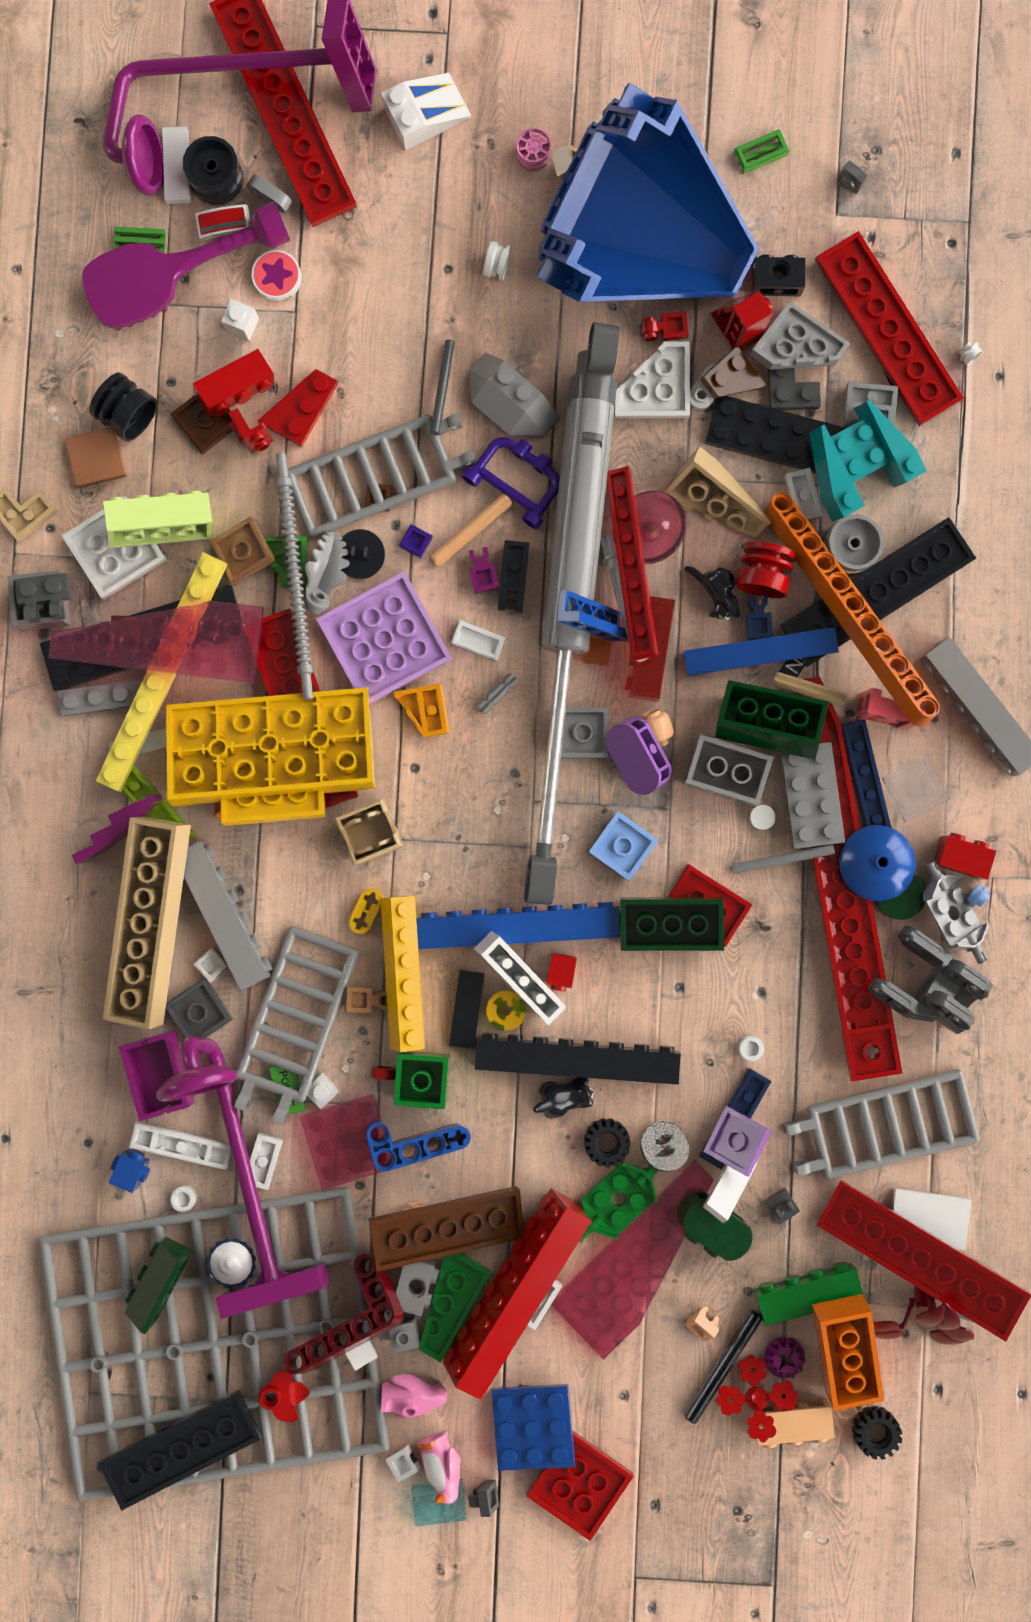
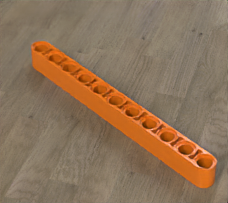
[765,492,940,727]

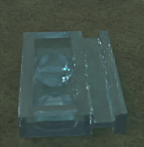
[411,1479,467,1527]

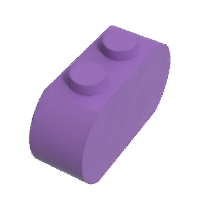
[605,717,672,795]

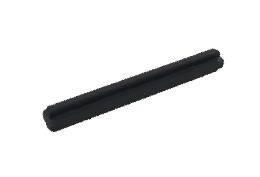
[685,1310,762,1424]

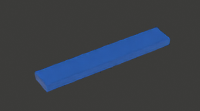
[684,627,839,676]

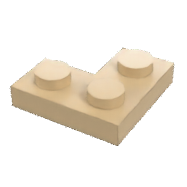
[0,487,58,543]

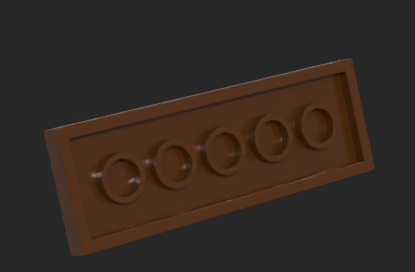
[368,1186,525,1272]

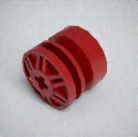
[735,541,797,599]

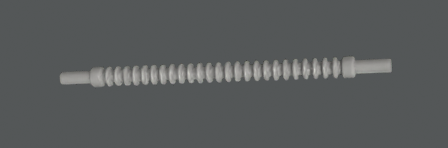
[276,453,313,700]

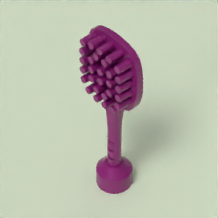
[82,201,291,331]

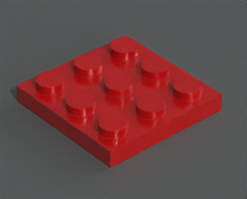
[527,1430,634,1541]

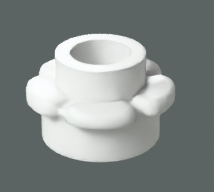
[959,342,983,366]

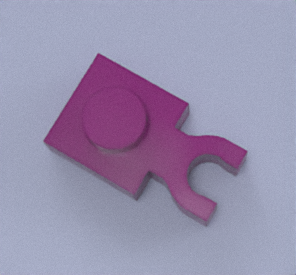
[469,547,499,594]

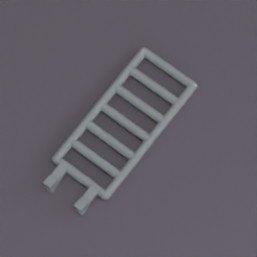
[288,413,476,538]
[234,926,359,1125]
[783,1069,979,1180]

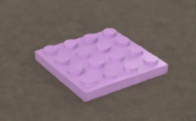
[316,571,452,705]

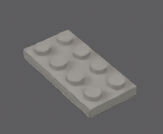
[780,742,845,849]

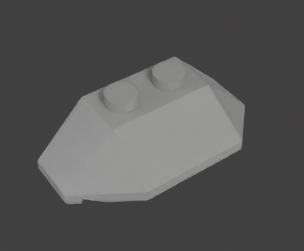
[469,353,560,437]

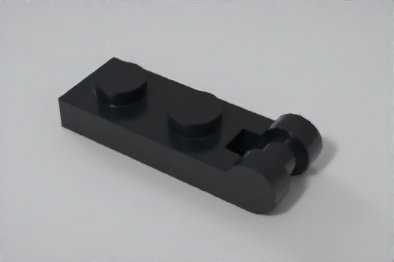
[498,540,530,613]

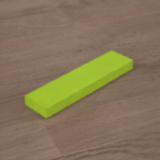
[122,765,196,840]

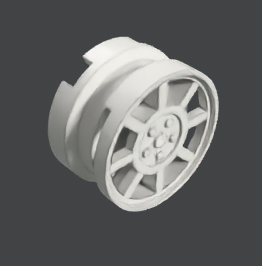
[483,241,511,282]

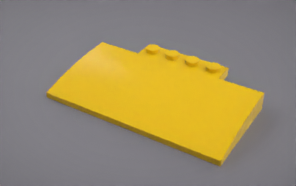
[166,688,375,826]

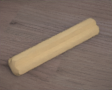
[773,672,847,706]

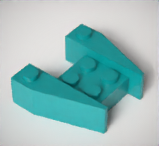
[809,400,927,522]

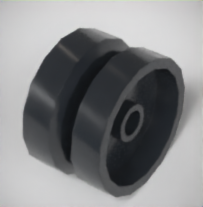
[183,136,243,205]

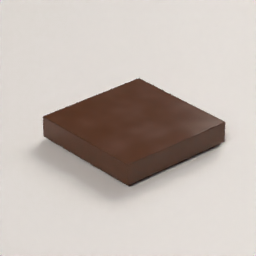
[170,395,233,454]

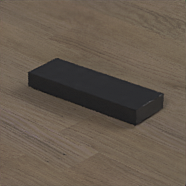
[449,970,485,1049]

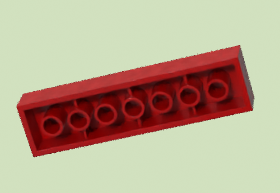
[443,1188,591,1400]

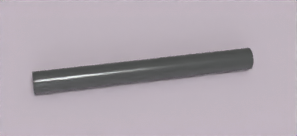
[430,339,455,436]

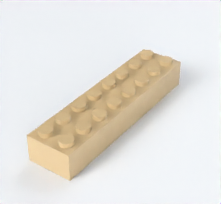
[103,817,191,1030]

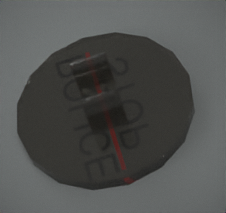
[640,1121,689,1172]

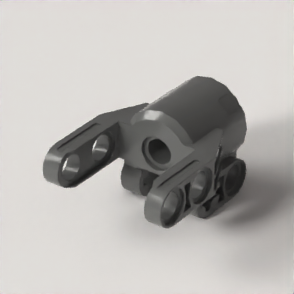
[868,926,993,1034]

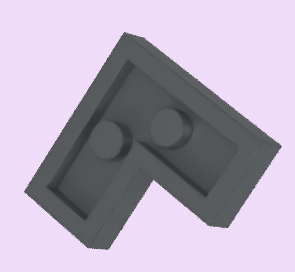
[768,368,821,410]

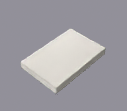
[891,1188,972,1251]

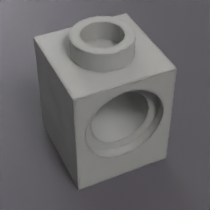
[389,1314,421,1353]

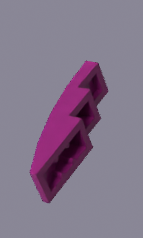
[72,794,163,864]

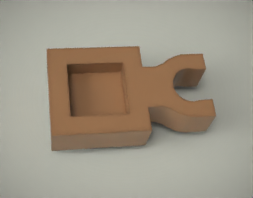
[345,987,387,1013]

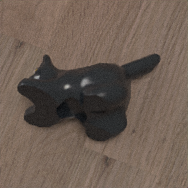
[684,566,740,621]
[533,1077,594,1119]

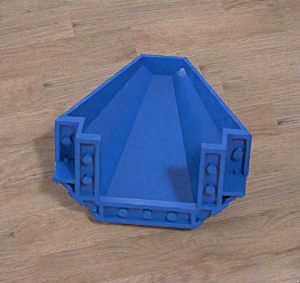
[537,82,759,302]

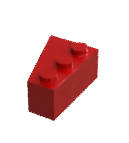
[710,291,773,351]

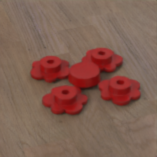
[716,1355,798,1443]

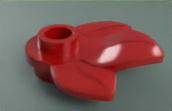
[258,1370,310,1422]

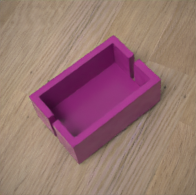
[119,1030,195,1122]

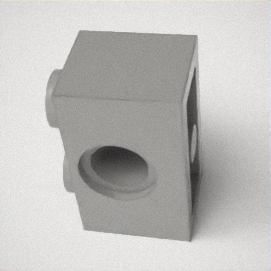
[396,1259,439,1316]

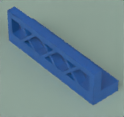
[557,590,629,642]

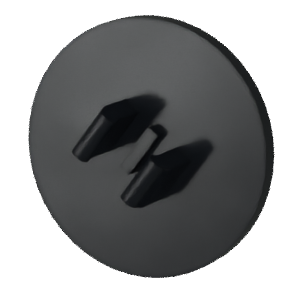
[341,529,385,579]

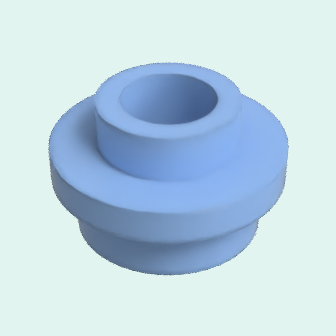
[966,884,990,908]

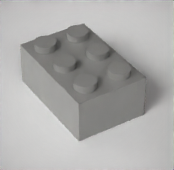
[682,734,774,807]

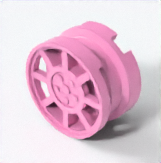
[516,128,551,171]

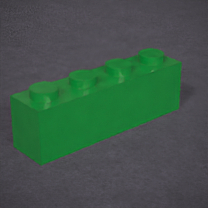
[753,1262,864,1326]

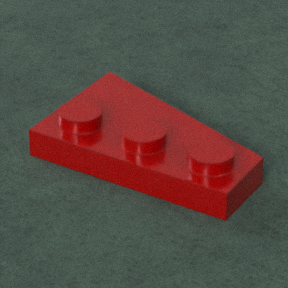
[258,369,339,447]

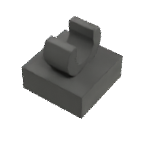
[764,1188,800,1225]
[468,1480,499,1517]

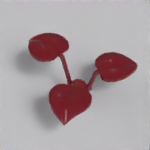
[873,1286,975,1345]

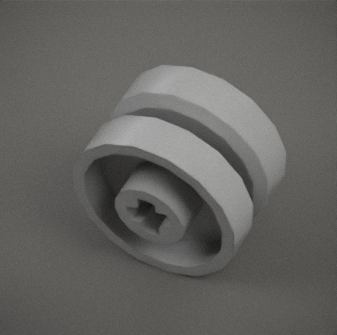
[822,514,884,576]

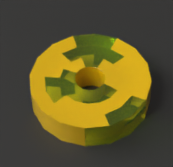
[486,990,526,1031]

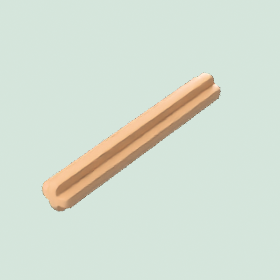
[431,494,512,567]

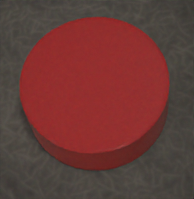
[370,1066,396,1080]

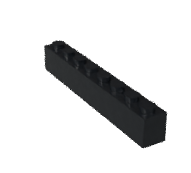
[475,1032,681,1085]

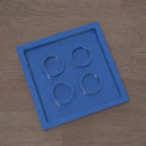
[492,1384,575,1471]

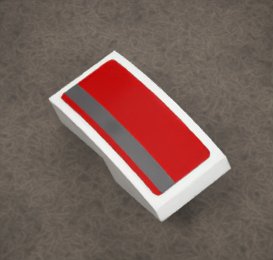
[195,204,251,241]

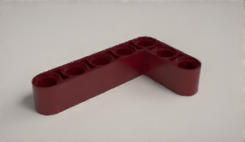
[283,1254,404,1375]

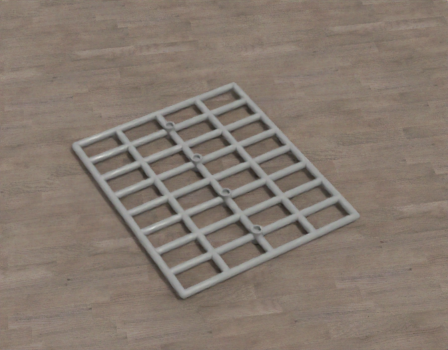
[39,1187,390,1501]

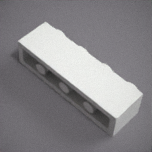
[474,931,566,1025]

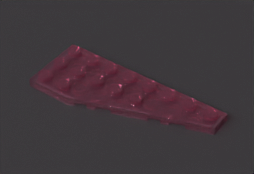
[551,1160,714,1360]

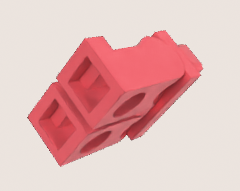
[855,688,930,730]

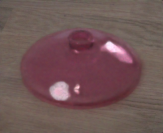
[612,491,687,564]

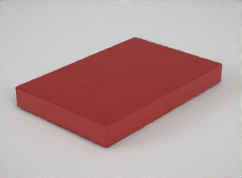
[667,864,752,947]

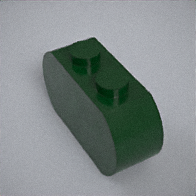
[677,1191,753,1261]

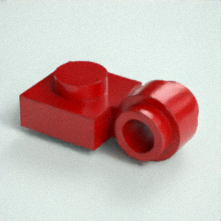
[639,311,689,342]

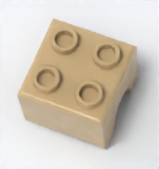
[335,799,404,866]

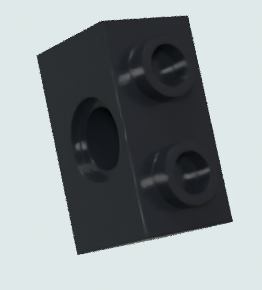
[751,254,805,297]

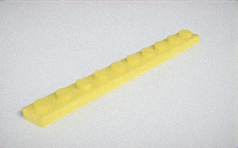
[96,552,228,792]

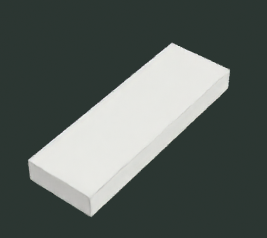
[162,127,191,204]
[703,1162,757,1223]

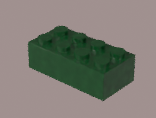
[715,680,829,760]
[620,897,724,951]

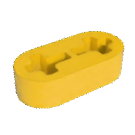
[349,888,383,934]

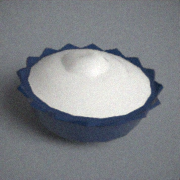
[206,1238,256,1288]

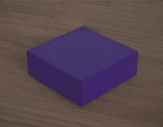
[399,524,433,559]

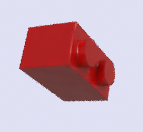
[934,832,997,880]

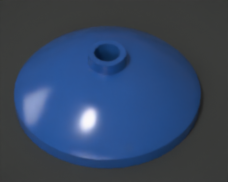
[839,825,916,901]

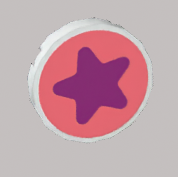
[251,250,302,301]

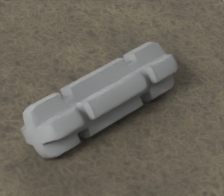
[476,673,518,714]

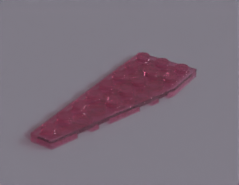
[48,601,264,684]

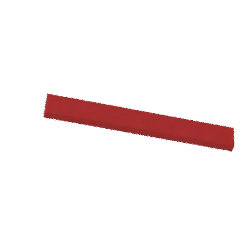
[607,466,659,661]

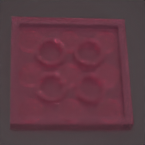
[300,1093,390,1191]

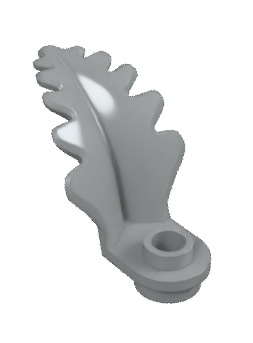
[305,531,350,614]

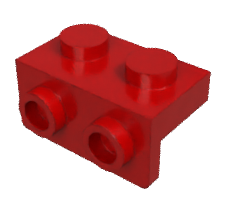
[229,408,274,453]

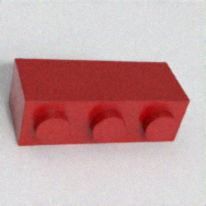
[192,349,274,418]

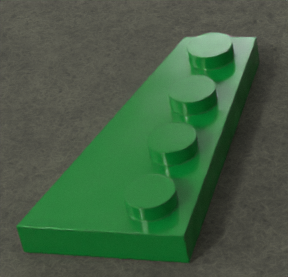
[419,1253,491,1362]

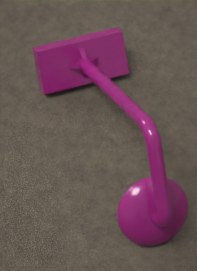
[103,0,377,196]
[156,1036,331,1319]

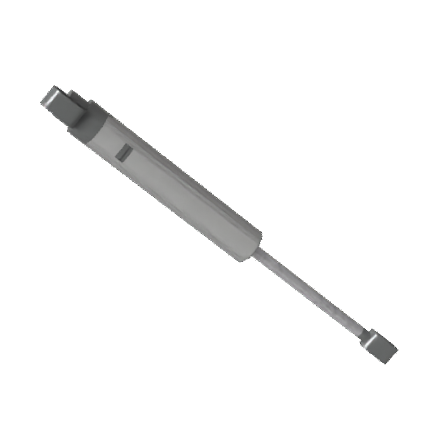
[524,322,619,905]

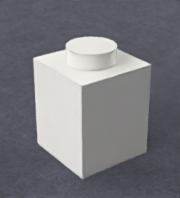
[221,299,259,341]

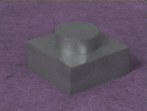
[838,160,868,194]

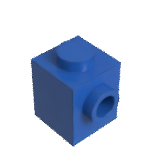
[109,1149,150,1193]

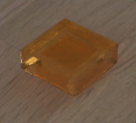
[583,638,611,666]

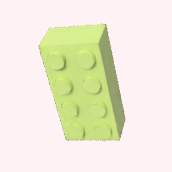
[103,491,212,548]

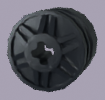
[89,372,158,442]

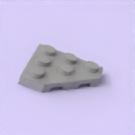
[750,301,851,370]

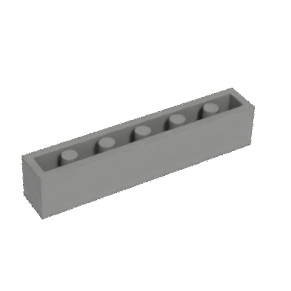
[919,637,1031,777]
[184,841,273,991]

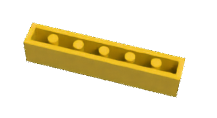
[380,896,425,1052]

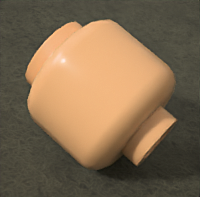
[641,709,674,747]

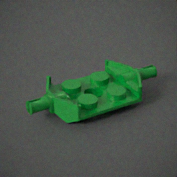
[580,1158,664,1242]

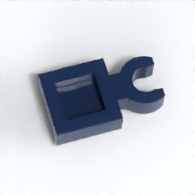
[745,595,773,640]

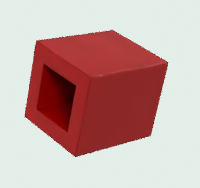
[546,953,577,992]

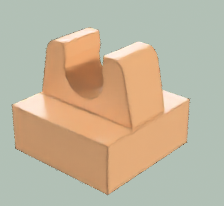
[684,1307,719,1341]

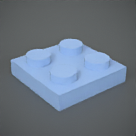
[588,811,659,881]

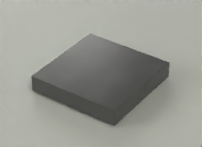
[165,978,234,1039]

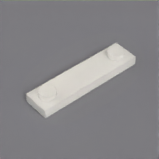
[129,1121,232,1171]

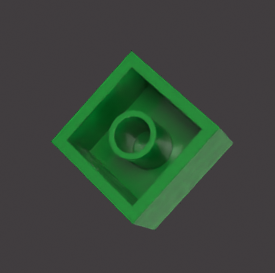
[393,1051,450,1109]

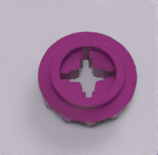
[764,1337,806,1379]

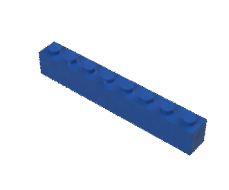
[416,902,621,949]

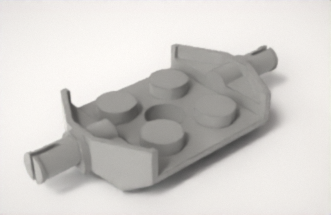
[923,860,989,964]

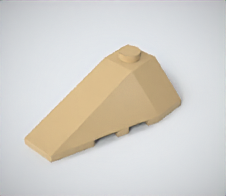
[663,446,772,538]

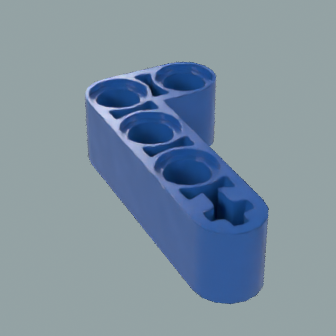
[365,1120,471,1172]

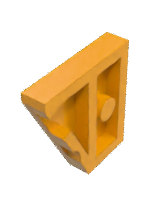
[393,683,450,738]

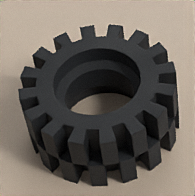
[584,1118,631,1167]
[852,1406,903,1460]

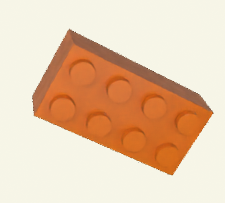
[812,1294,884,1411]

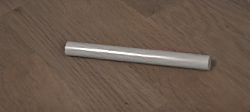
[733,844,835,874]

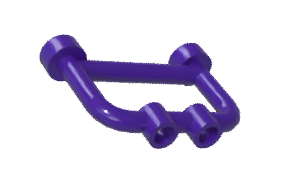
[461,437,560,530]

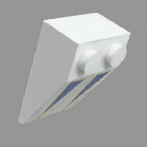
[381,73,471,151]

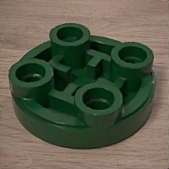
[875,874,926,920]

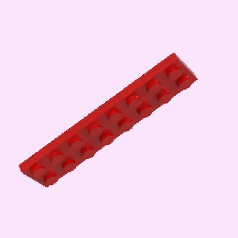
[815,231,964,427]
[243,608,359,809]
[816,1180,1031,1342]

